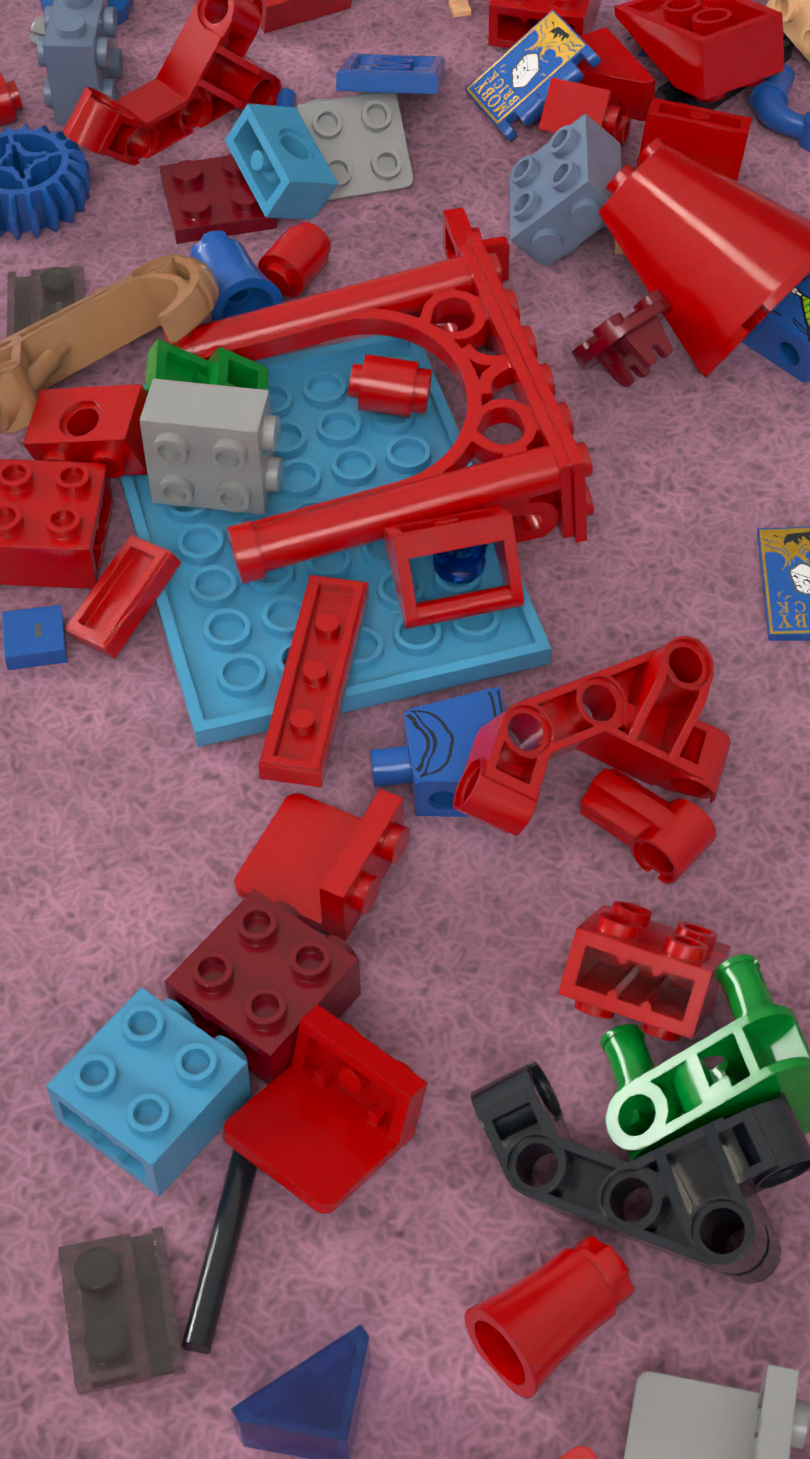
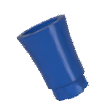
[190,231,284,321]

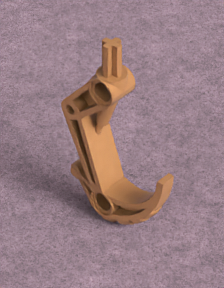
[0,254,219,434]

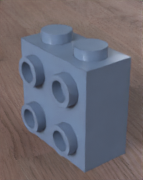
[37,0,123,126]
[510,113,622,266]

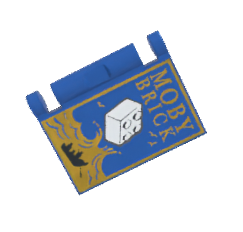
[465,10,602,142]
[757,527,810,641]

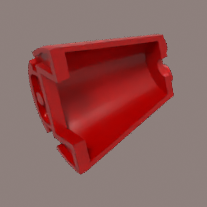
[598,137,810,377]

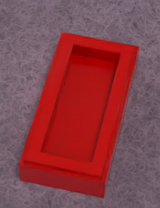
[64,535,181,659]

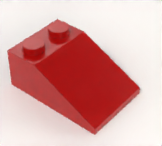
[614,0,784,102]

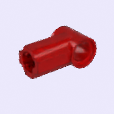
[580,767,717,884]

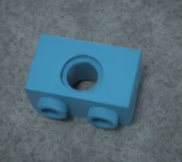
[225,104,338,219]

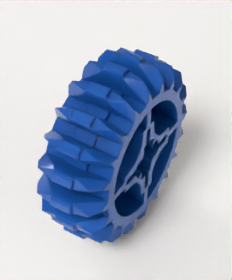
[0,123,91,241]

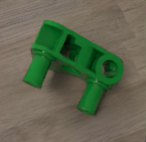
[600,954,810,1162]

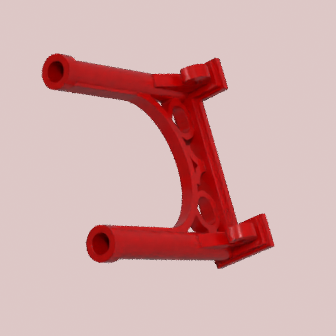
[163,233,594,585]

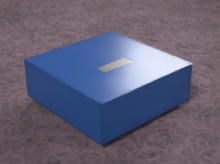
[2,604,68,670]

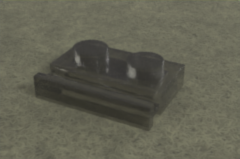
[7,266,86,337]
[58,1226,186,1395]

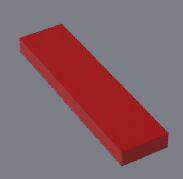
[258,575,369,788]

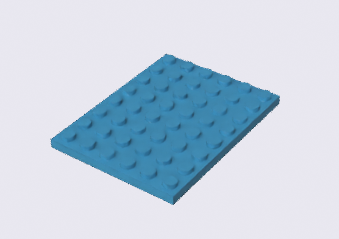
[119,335,552,747]

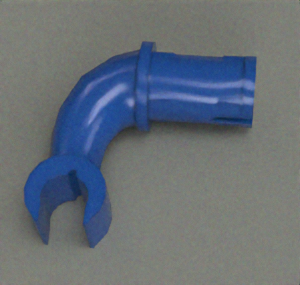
[749,63,810,152]

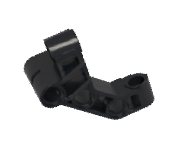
[470,1062,810,1284]

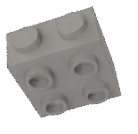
[139,379,284,515]

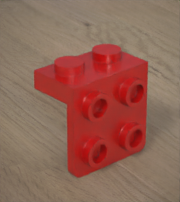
[234,789,410,941]
[222,1005,428,1214]

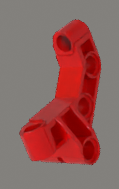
[62,0,282,166]
[453,636,731,836]

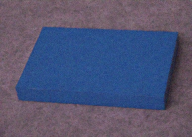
[336,53,445,94]

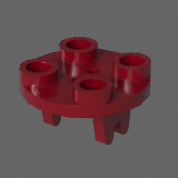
[571,289,673,387]

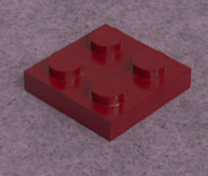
[159,154,277,244]

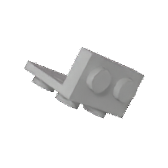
[297,92,413,202]
[624,1364,810,1459]

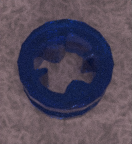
[433,544,487,584]

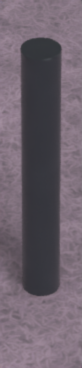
[181,1149,258,1354]

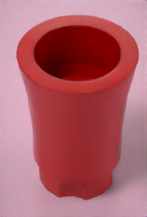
[464,1235,634,1398]

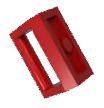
[383,504,524,629]

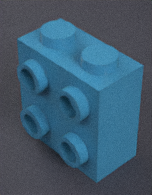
[46,987,252,1197]

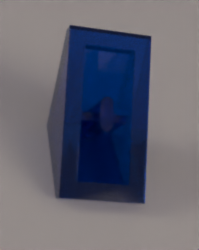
[231,1324,371,1459]

